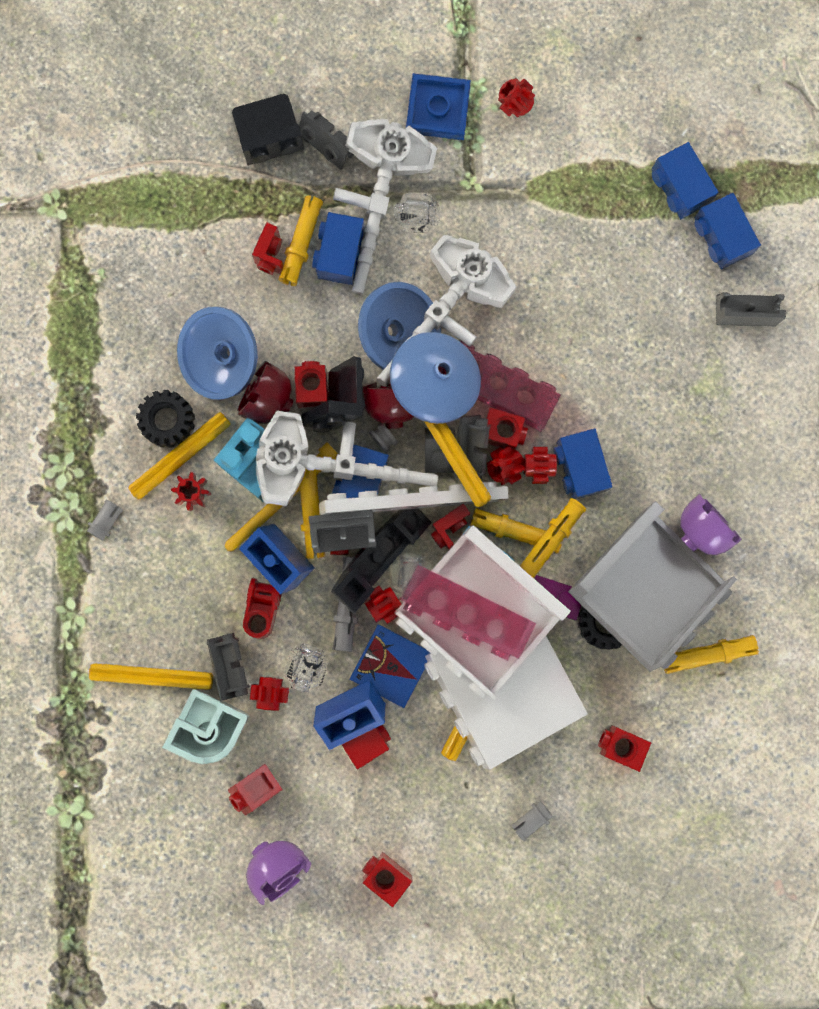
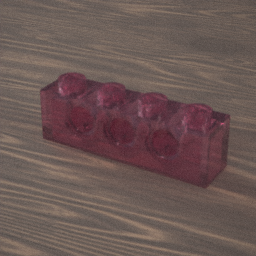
[438,340,561,432]
[399,564,536,661]

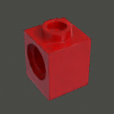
[294,361,328,408]
[486,407,528,450]
[341,725,391,770]
[598,725,652,772]
[362,852,413,908]

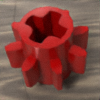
[498,78,535,117]
[486,446,525,486]
[524,447,557,484]
[171,472,211,511]
[364,585,402,624]
[250,677,289,711]

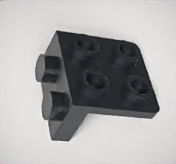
[232,94,304,165]
[301,356,365,433]

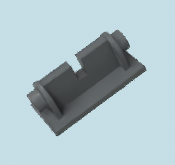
[299,111,354,170]
[454,415,490,480]
[207,633,250,701]

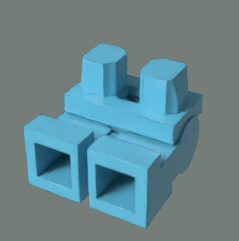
[213,418,265,502]

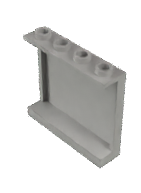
[568,501,737,672]

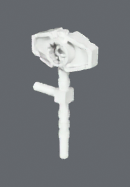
[333,119,437,294]
[377,235,516,387]
[256,411,438,506]

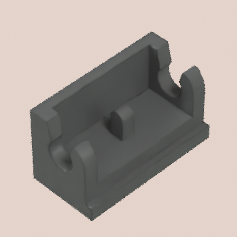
[716,292,786,327]
[309,510,377,553]

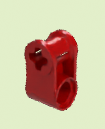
[243,578,282,639]

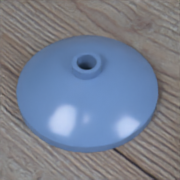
[358,282,441,370]
[177,307,258,400]
[390,332,481,424]

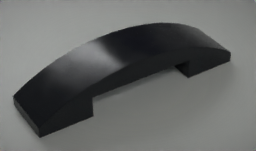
[331,508,432,613]

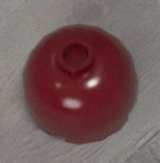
[237,360,294,424]
[362,382,414,429]

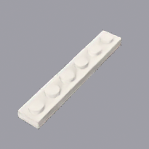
[319,482,509,515]

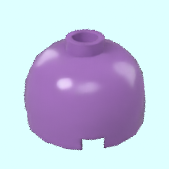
[680,494,742,555]
[246,841,311,905]

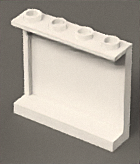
[395,525,571,700]
[424,636,588,770]

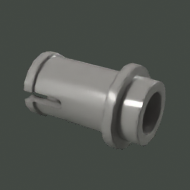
[87,499,123,541]
[511,802,553,841]

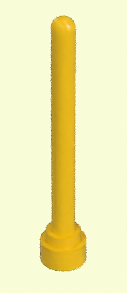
[225,442,338,552]

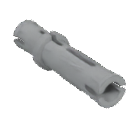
[332,557,358,652]

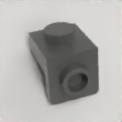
[425,426,456,473]

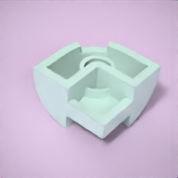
[162,689,249,764]

